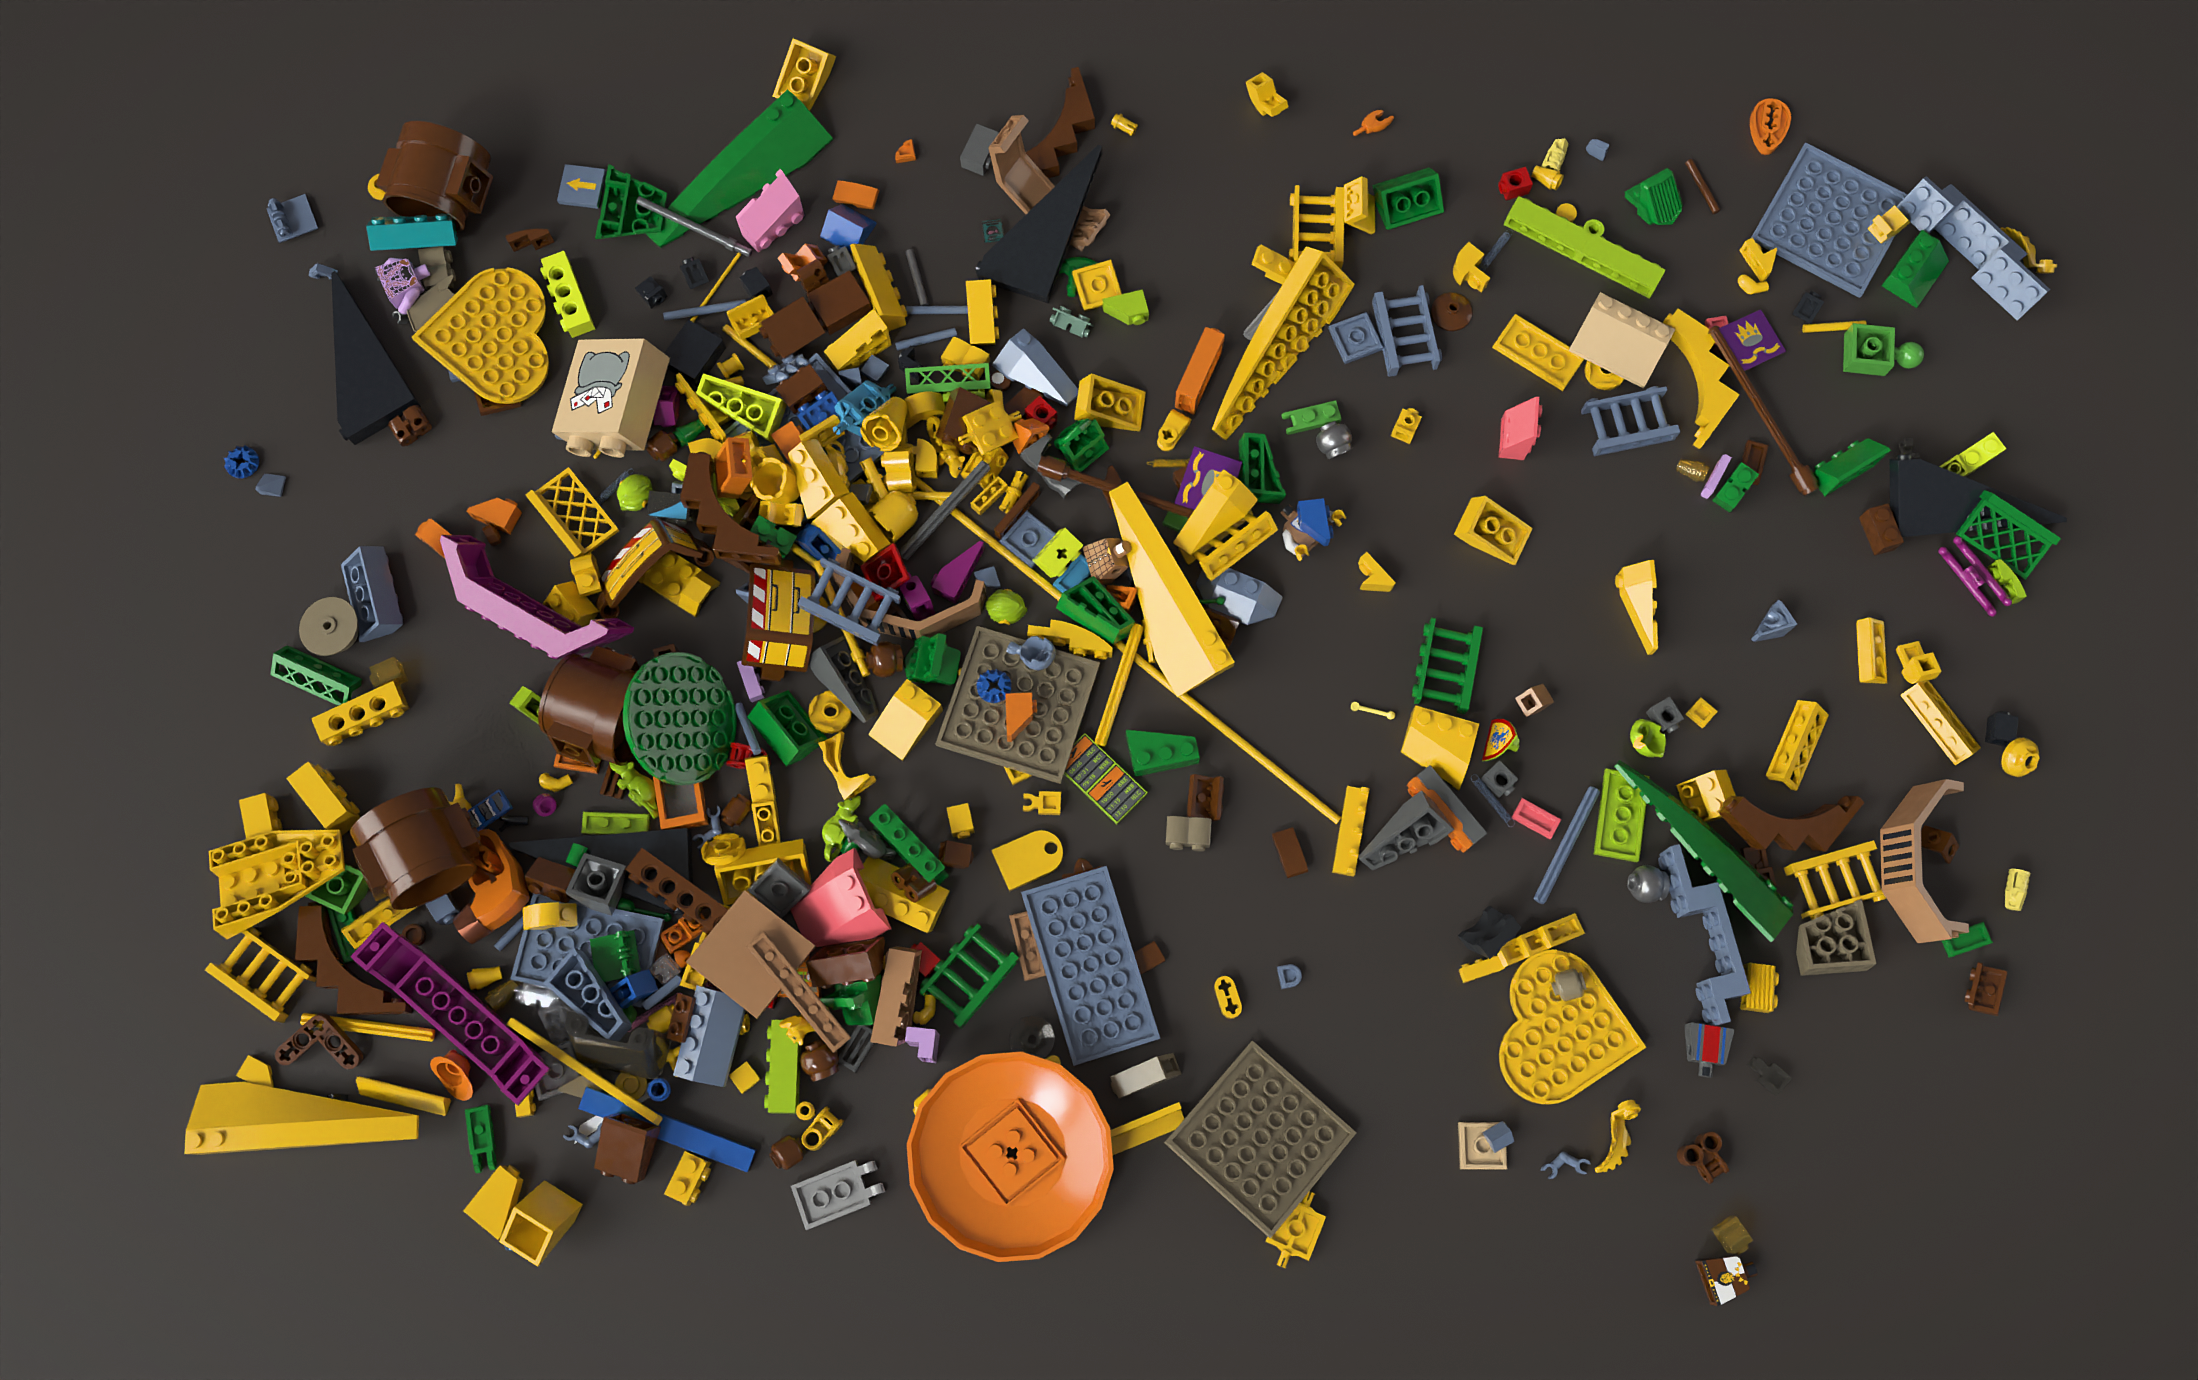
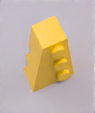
[966,279,999,346]
[824,309,892,376]
[788,439,850,519]

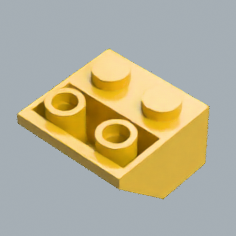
[543,581,599,627]
[1676,770,1736,822]

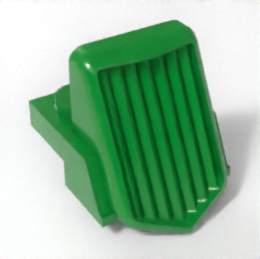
[1625,168,1683,225]
[1054,418,1109,472]
[903,633,961,685]
[820,973,882,1025]

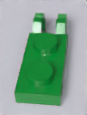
[465,1105,497,1173]

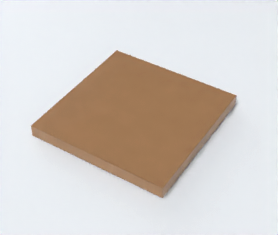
[686,890,816,1019]

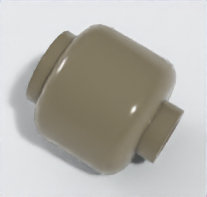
[1551,969,1587,1001]

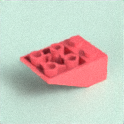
[1499,397,1542,460]

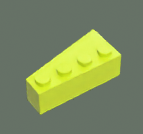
[696,374,787,444]

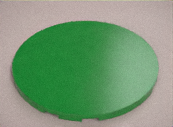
[623,652,737,785]

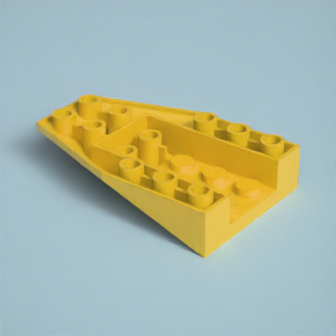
[209,830,345,939]

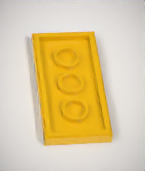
[1492,314,1584,391]

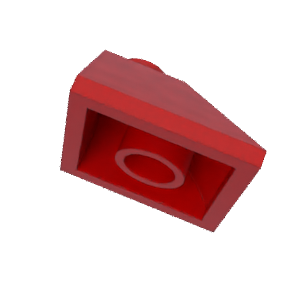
[860,543,910,602]

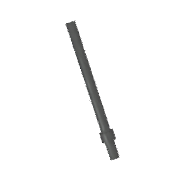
[636,196,752,257]

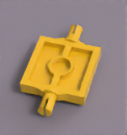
[958,400,1022,455]
[1265,1191,1326,1269]

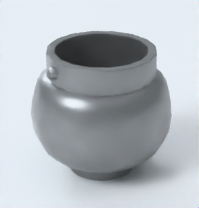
[1316,421,1353,459]
[1627,865,1670,903]

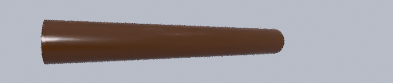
[1685,159,1721,214]

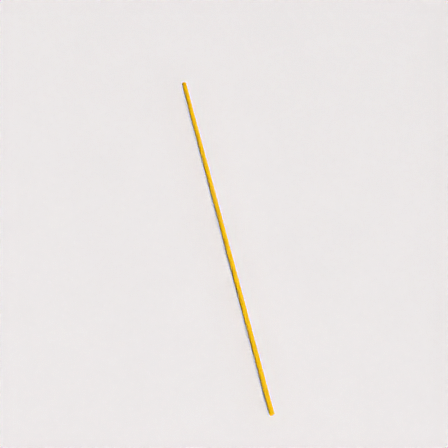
[722,324,1342,824]

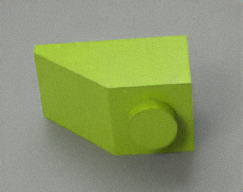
[1102,290,1149,325]
[510,686,541,724]

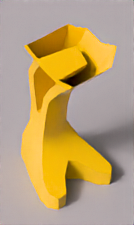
[818,731,876,800]

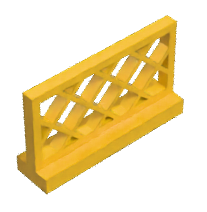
[525,467,619,558]

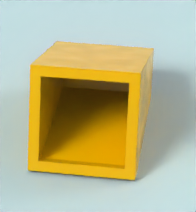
[499,1180,583,1266]

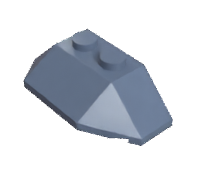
[1196,568,1283,625]

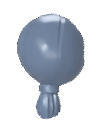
[1006,635,1056,670]

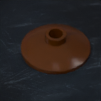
[1431,292,1472,331]

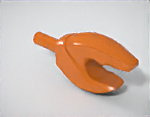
[1353,110,1394,136]

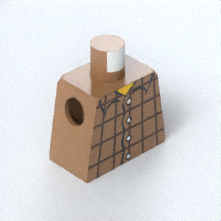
[1083,538,1131,585]

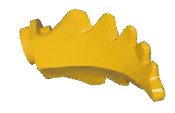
[2000,227,2057,273]
[1595,1100,1641,1173]

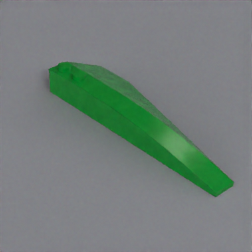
[646,89,833,248]
[1614,760,1794,942]

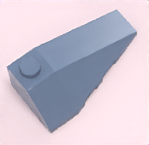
[992,328,1078,406]

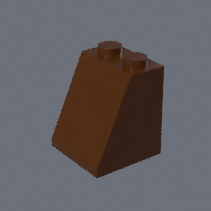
[594,1112,661,1184]

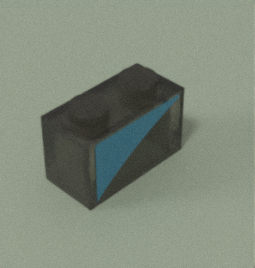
[647,491,695,525]

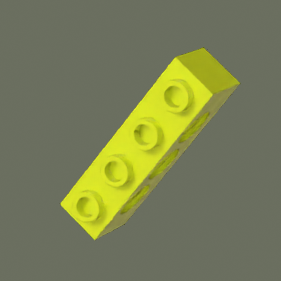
[540,251,595,338]

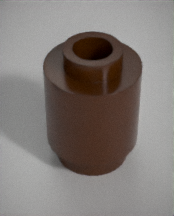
[721,794,752,828]

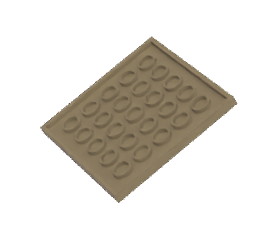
[935,626,1100,784]
[1164,1041,1357,1238]

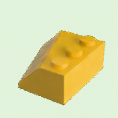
[811,492,891,566]

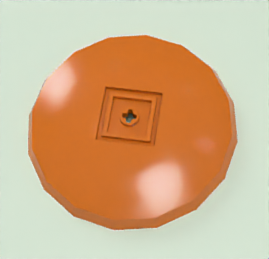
[907,1052,1114,1262]

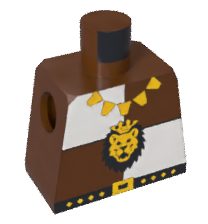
[1695,1256,1758,1306]

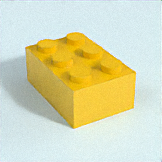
[286,762,361,835]

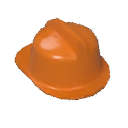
[430,1049,473,1101]

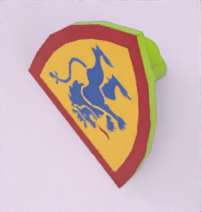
[1482,719,1519,761]

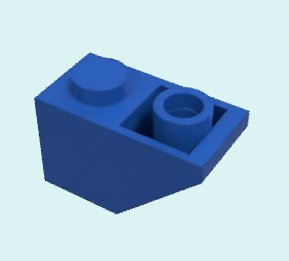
[1297,498,1333,546]

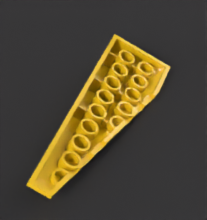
[1212,247,1355,440]

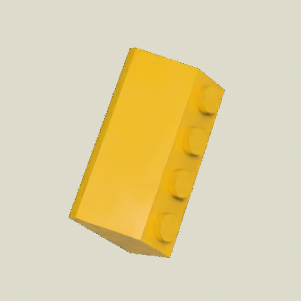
[850,244,908,331]
[714,839,812,905]
[859,857,950,933]

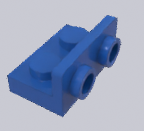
[796,390,838,430]

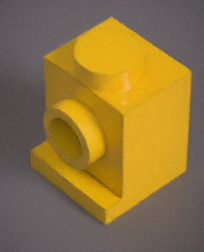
[1391,408,1422,444]

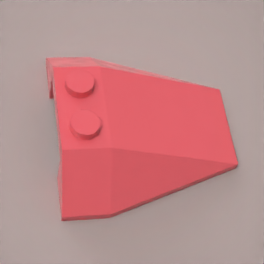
[791,848,891,947]

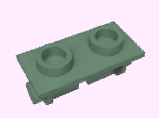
[1050,306,1094,338]

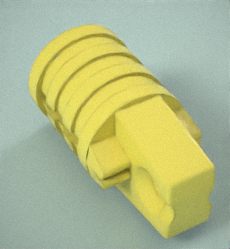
[1541,138,1569,171]
[2005,869,2031,911]

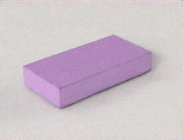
[1701,454,1732,499]

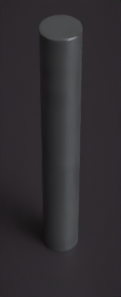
[905,249,929,306]

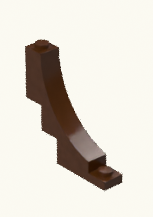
[1026,67,1095,178]
[680,452,782,565]
[1718,796,1864,852]
[295,902,413,1016]

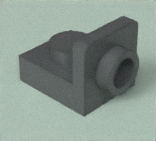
[825,245,857,277]

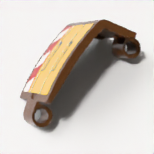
[596,518,714,619]

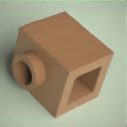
[1515,684,1554,717]

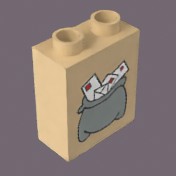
[552,339,670,458]

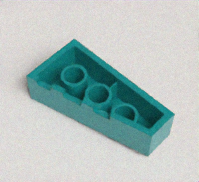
[366,214,458,251]

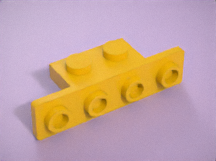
[675,373,733,444]

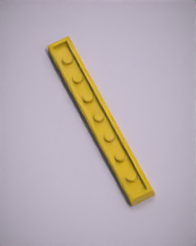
[506,1018,663,1125]

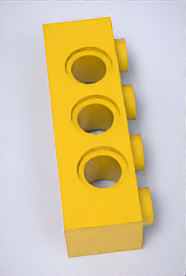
[311,681,410,746]

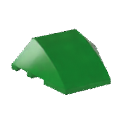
[595,164,667,239]

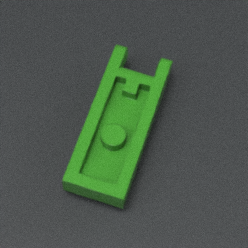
[1281,400,1342,435]

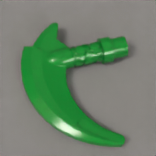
[1059,257,1097,297]

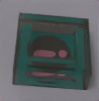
[982,219,1004,243]

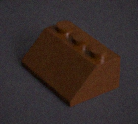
[806,936,885,989]

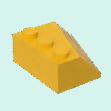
[1401,706,1479,791]

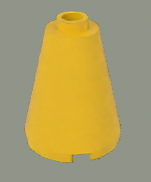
[861,397,908,451]

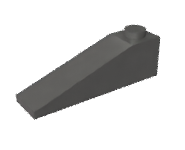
[808,635,879,723]
[1358,790,1454,870]

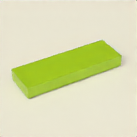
[581,812,651,835]

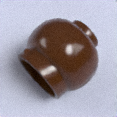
[866,641,903,678]
[800,1039,840,1081]

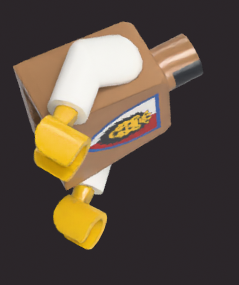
[1281,505,1346,561]

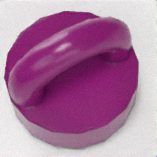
[533,793,557,817]

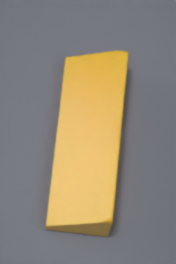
[1856,617,1887,684]

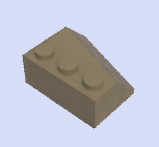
[1796,899,1876,976]

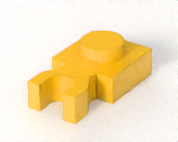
[1023,791,1061,815]

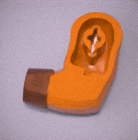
[453,829,530,944]

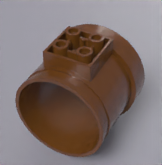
[376,121,493,233]
[538,646,640,768]
[350,787,481,910]

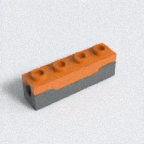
[1407,765,1487,853]

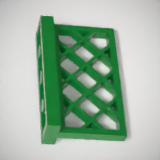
[1956,490,2061,580]

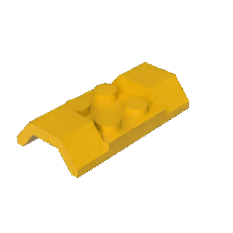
[638,550,720,617]

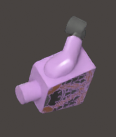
[375,258,431,324]

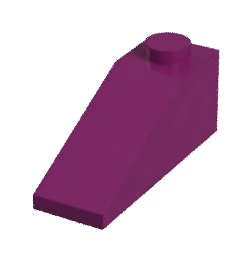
[931,541,985,604]

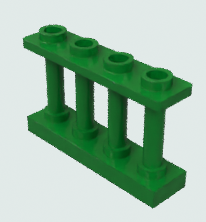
[1412,618,1483,714]
[869,804,949,886]
[919,923,1020,1029]

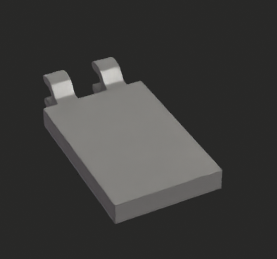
[791,1160,886,1230]

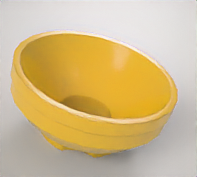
[2001,737,2040,777]

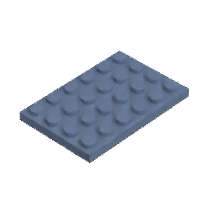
[511,894,665,1008]

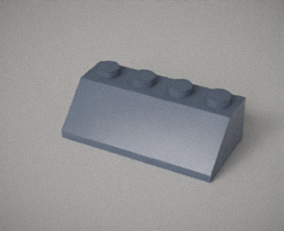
[341,546,403,642]
[673,985,746,1087]

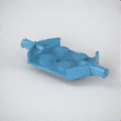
[833,380,896,437]

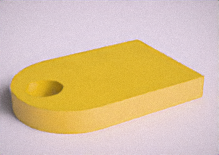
[992,830,1063,892]

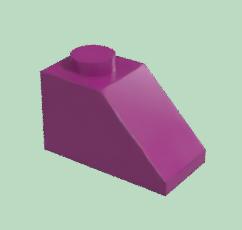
[653,386,681,427]

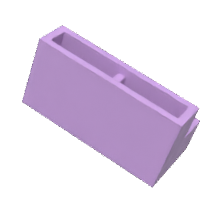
[905,1027,940,1063]

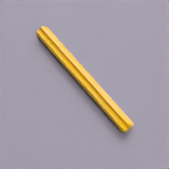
[1095,623,1144,747]
[300,1013,436,1042]

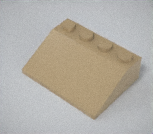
[1569,292,1675,388]

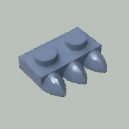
[762,354,808,385]

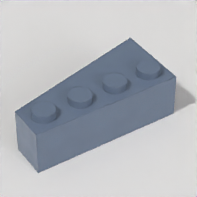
[544,947,632,1043]

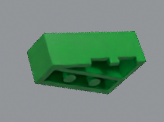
[1239,432,1286,504]
[1056,576,1135,645]
[1126,730,1200,777]

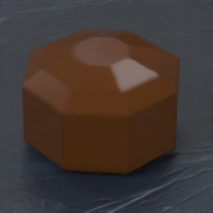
[482,524,501,547]

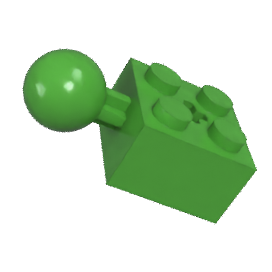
[1843,323,1924,376]

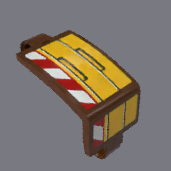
[741,559,815,682]

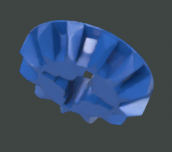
[224,446,259,478]
[977,669,1011,703]

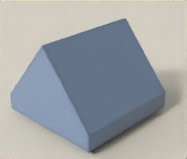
[1482,1121,1514,1153]

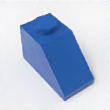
[795,523,841,560]
[609,969,658,1010]

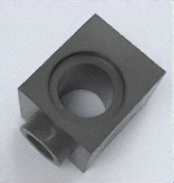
[1646,697,1684,733]
[1481,760,1518,798]

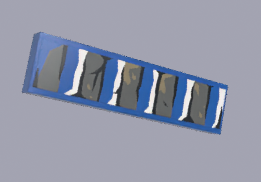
[468,789,513,832]

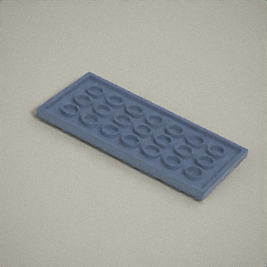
[1021,866,1160,1066]

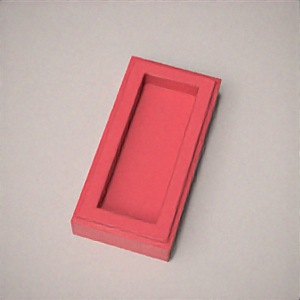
[1512,798,1562,839]

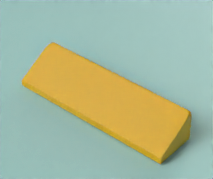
[356,1076,451,1116]

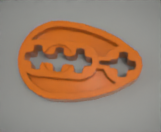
[1750,98,1791,155]

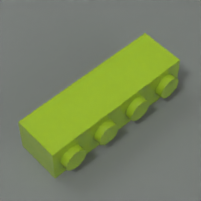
[764,1020,801,1114]

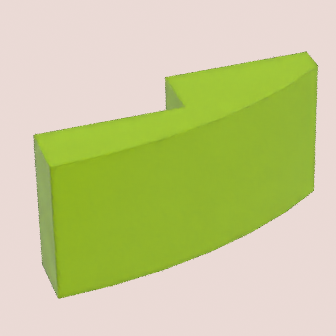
[1988,559,2027,604]

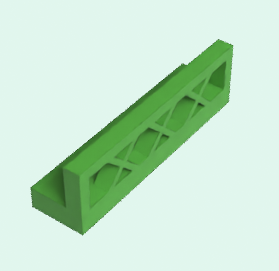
[905,363,991,394]

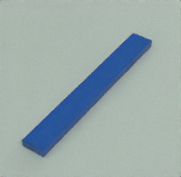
[578,1086,757,1172]

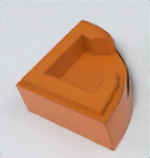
[895,139,916,163]

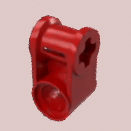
[726,743,771,769]

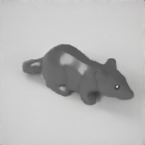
[839,819,896,862]

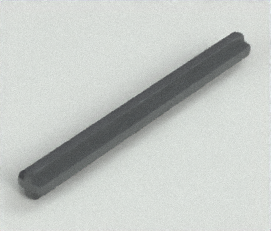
[899,461,991,560]

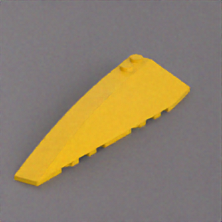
[1109,482,1235,698]
[185,1082,419,1155]

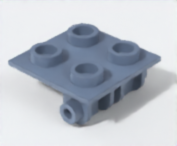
[266,194,318,243]

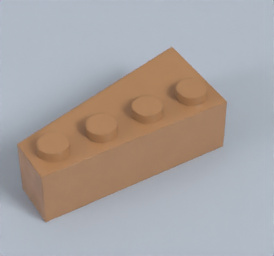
[870,946,922,1047]

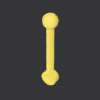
[1351,702,1395,720]

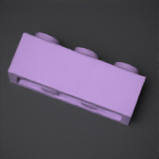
[737,661,765,702]

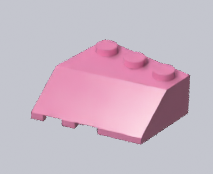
[736,169,805,252]

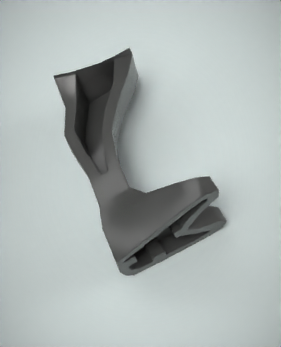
[1021,434,1082,499]

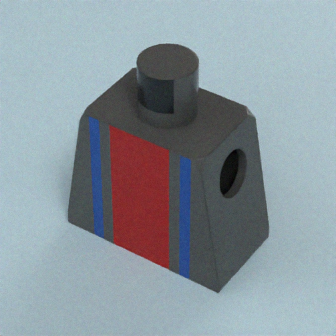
[1685,1022,1734,1078]

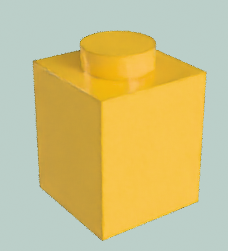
[947,803,975,839]

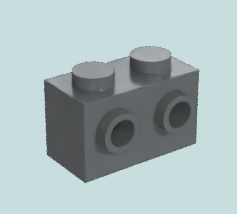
[960,124,999,176]

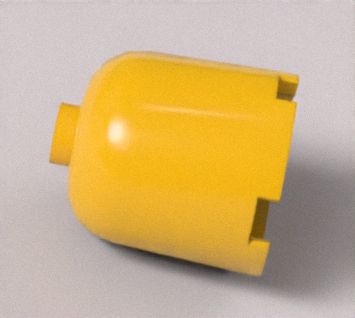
[750,457,800,504]
[867,491,918,545]

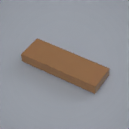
[1009,911,1046,981]

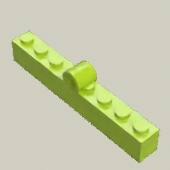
[1504,196,1665,299]

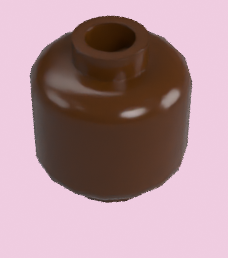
[646,430,678,462]
[769,1135,805,1170]

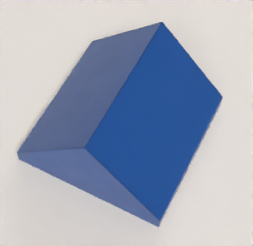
[820,204,877,254]

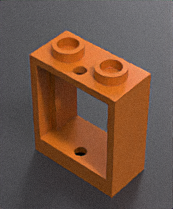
[714,437,752,499]

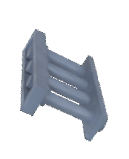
[1372,285,1442,377]
[1581,386,1680,456]
[798,558,901,646]

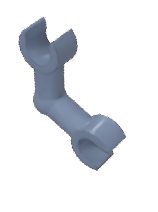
[692,806,722,850]
[563,1123,602,1148]
[1541,1152,1591,1179]

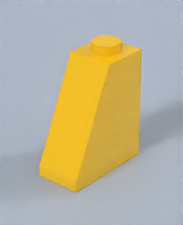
[463,1165,523,1240]

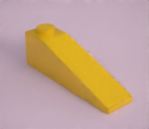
[1173,469,1258,556]
[1615,560,1658,655]

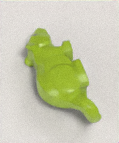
[609,762,659,819]
[822,796,861,862]

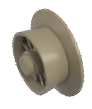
[299,597,359,656]

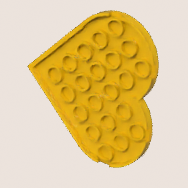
[412,267,549,404]
[1499,950,1646,1105]

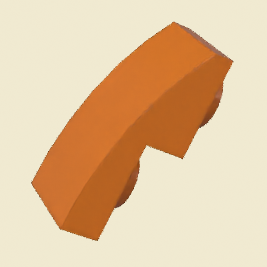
[832,180,879,209]
[660,914,705,954]

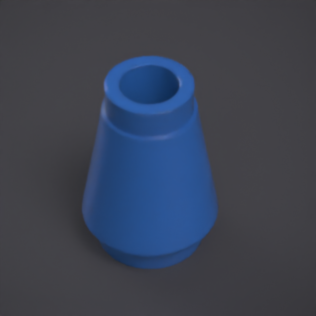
[647,1078,671,1101]

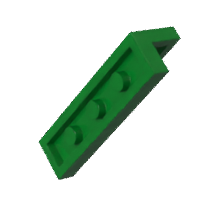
[270,645,362,706]

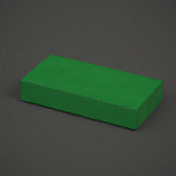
[1941,922,1993,958]

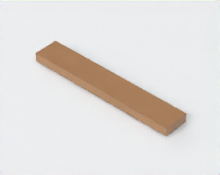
[746,931,851,1053]

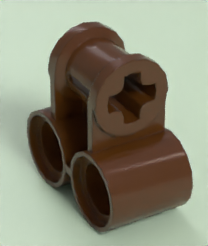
[1677,1132,1729,1184]

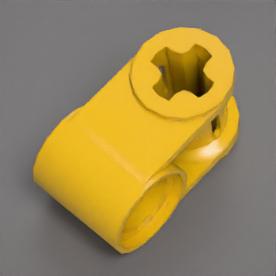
[1157,409,1191,451]
[802,1106,844,1151]

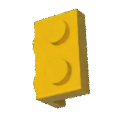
[727,294,774,341]

